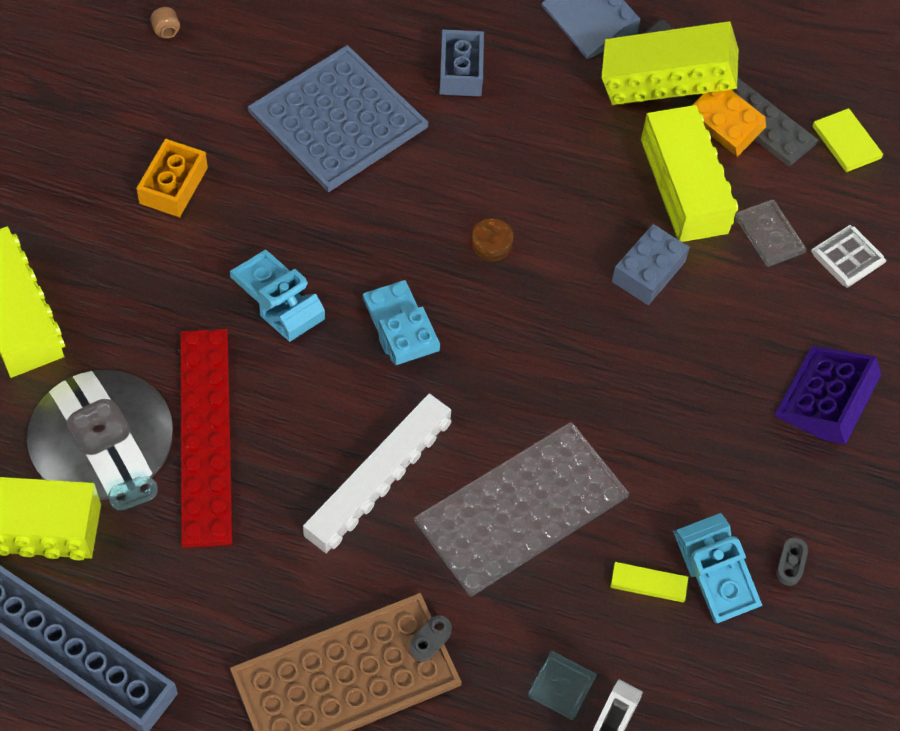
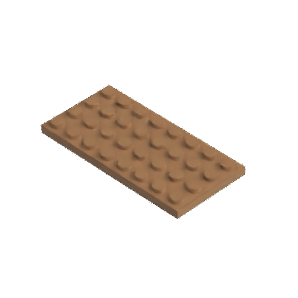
[230,593,462,731]

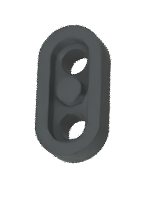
[776,538,808,586]
[409,616,452,662]

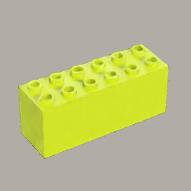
[602,21,739,105]
[641,105,738,242]
[0,226,65,378]
[0,477,101,561]

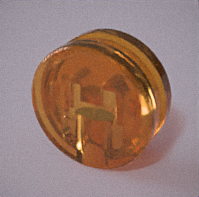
[471,218,513,262]

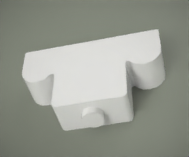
[593,679,643,731]

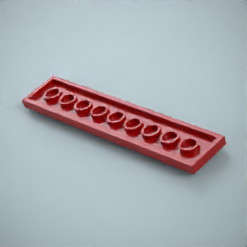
[181,329,233,548]

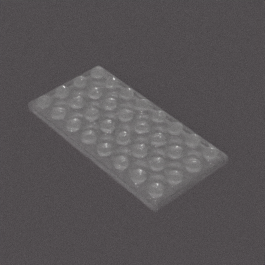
[414,422,629,597]

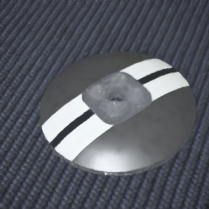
[27,370,173,500]

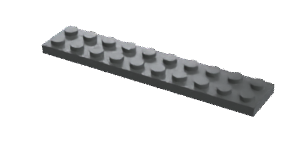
[644,19,818,167]

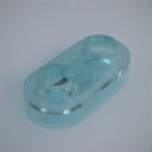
[108,475,158,510]

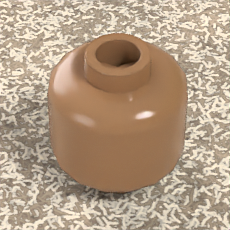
[150,7,180,38]

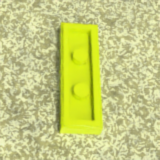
[610,562,688,603]

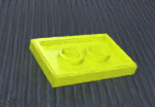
[812,108,883,172]

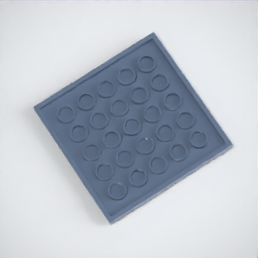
[248,45,428,192]

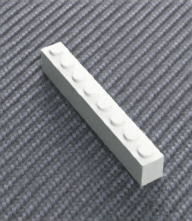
[303,393,451,553]

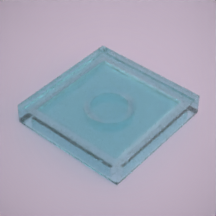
[528,650,597,720]

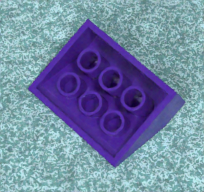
[775,346,881,445]

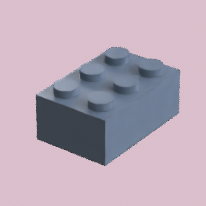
[440,29,484,96]
[612,224,690,305]

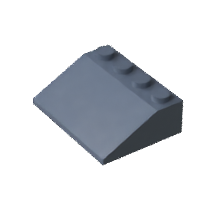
[541,0,640,59]

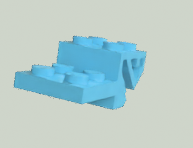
[230,250,325,342]
[363,280,440,365]
[673,513,762,624]

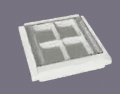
[811,225,886,288]

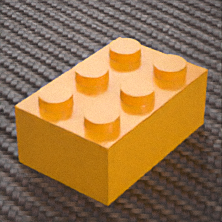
[692,90,766,157]
[136,139,208,217]

